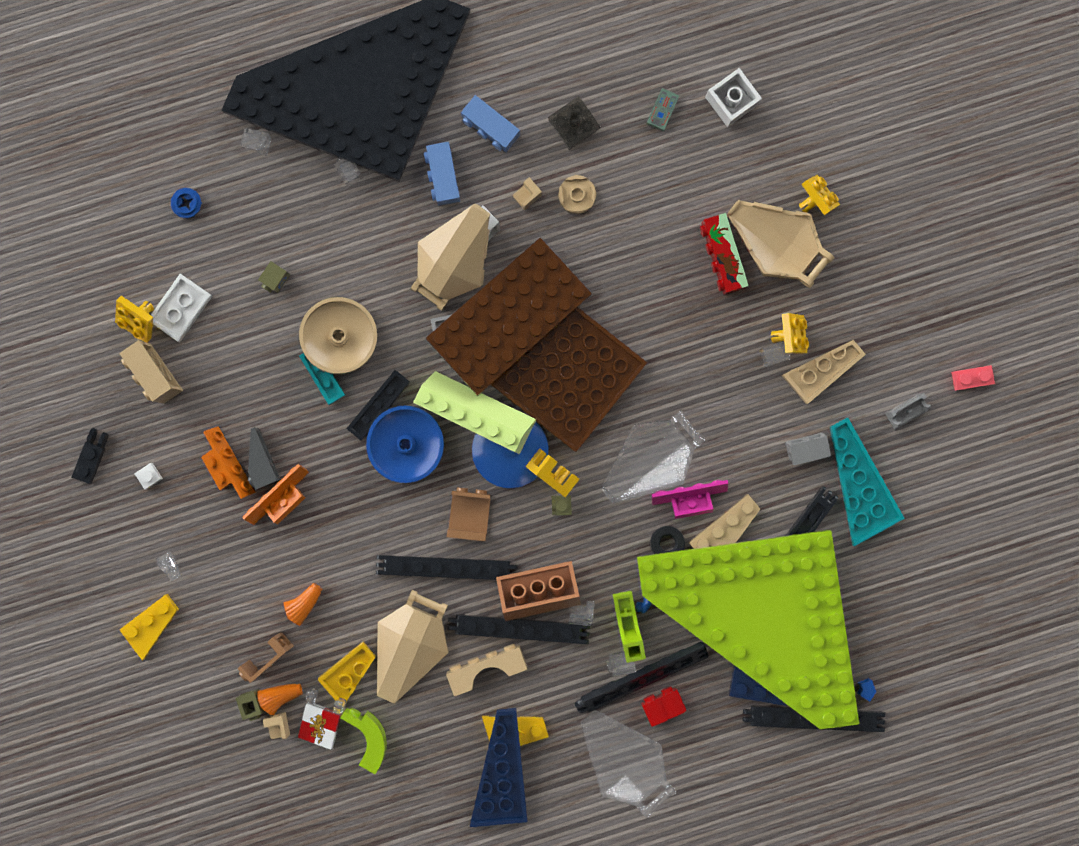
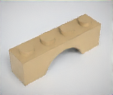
[446,644,527,696]

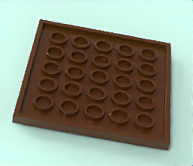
[491,307,648,452]

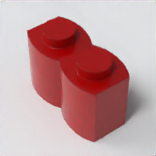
[641,686,687,727]

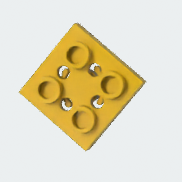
[799,175,840,215]
[115,296,154,343]
[771,313,809,354]

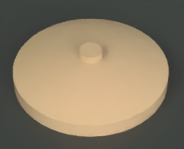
[299,297,377,374]

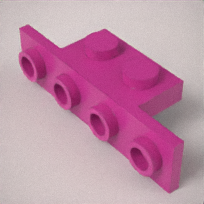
[652,480,729,519]

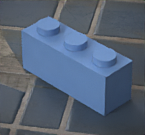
[461,95,520,153]
[424,141,461,206]

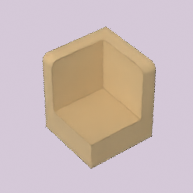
[513,177,542,210]
[263,712,290,739]

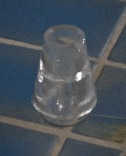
[156,551,182,581]

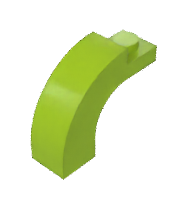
[612,591,646,663]
[341,708,387,774]

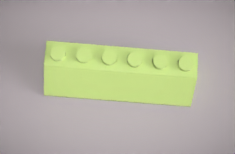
[413,371,536,454]

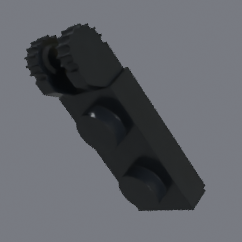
[71,428,109,484]

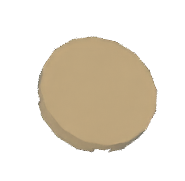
[558,175,596,214]

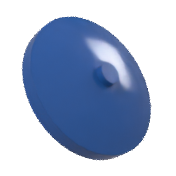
[366,406,444,483]
[472,422,548,488]

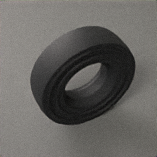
[650,526,685,554]

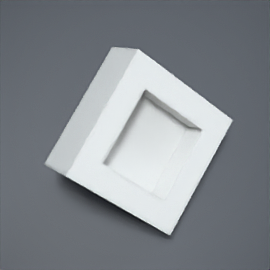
[134,463,163,490]

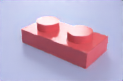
[951,365,995,391]

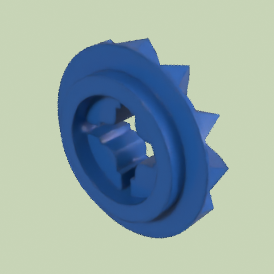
[171,188,202,219]

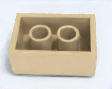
[119,340,183,404]

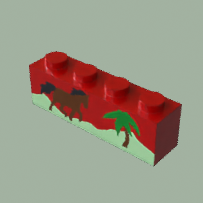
[700,213,748,295]

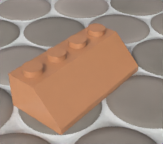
[496,561,581,621]

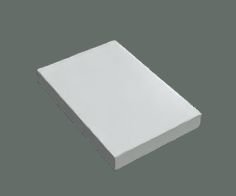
[151,274,213,342]

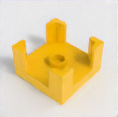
[526,448,579,498]

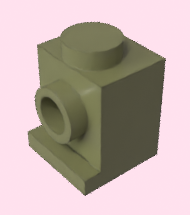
[551,495,572,515]
[235,688,264,721]

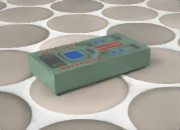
[647,88,679,132]

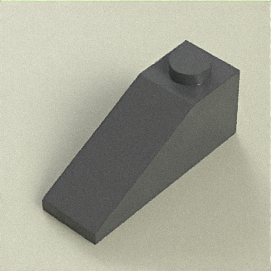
[248,427,281,490]

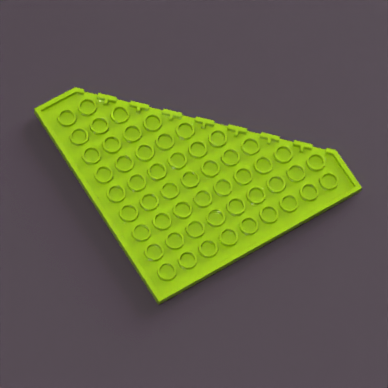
[637,530,859,729]

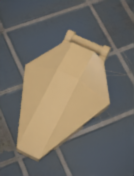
[727,200,834,288]
[411,204,490,311]
[377,590,449,704]

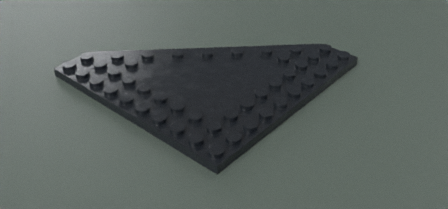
[222,0,470,182]

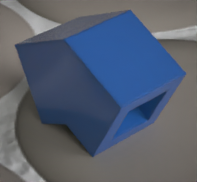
[857,678,876,702]

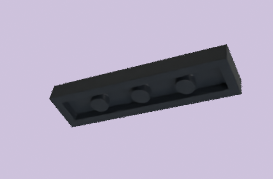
[346,370,410,441]

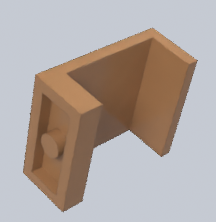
[447,487,491,541]
[237,632,294,683]

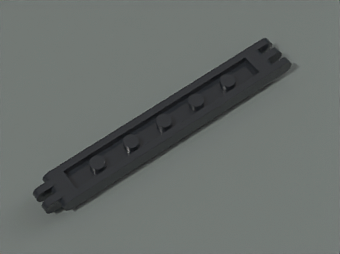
[785,486,839,536]
[376,555,518,580]
[448,614,590,644]
[575,642,709,713]
[742,705,886,732]

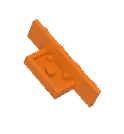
[201,426,256,499]
[242,464,309,525]

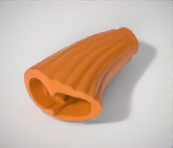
[284,583,322,626]
[257,684,303,715]

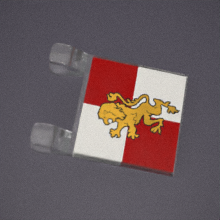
[297,688,346,751]

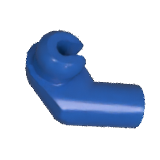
[635,598,652,613]

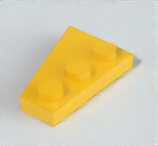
[120,594,179,660]

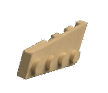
[781,340,866,404]
[688,494,760,549]

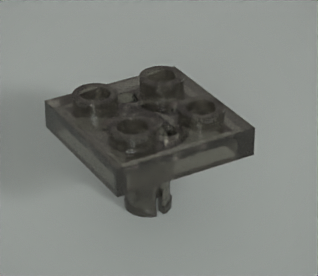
[548,96,601,150]

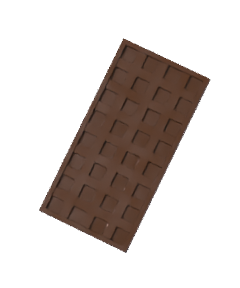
[426,238,592,396]

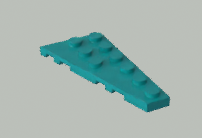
[830,417,905,546]

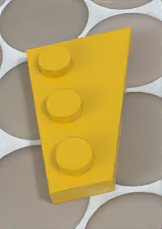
[318,641,376,709]
[482,716,549,746]

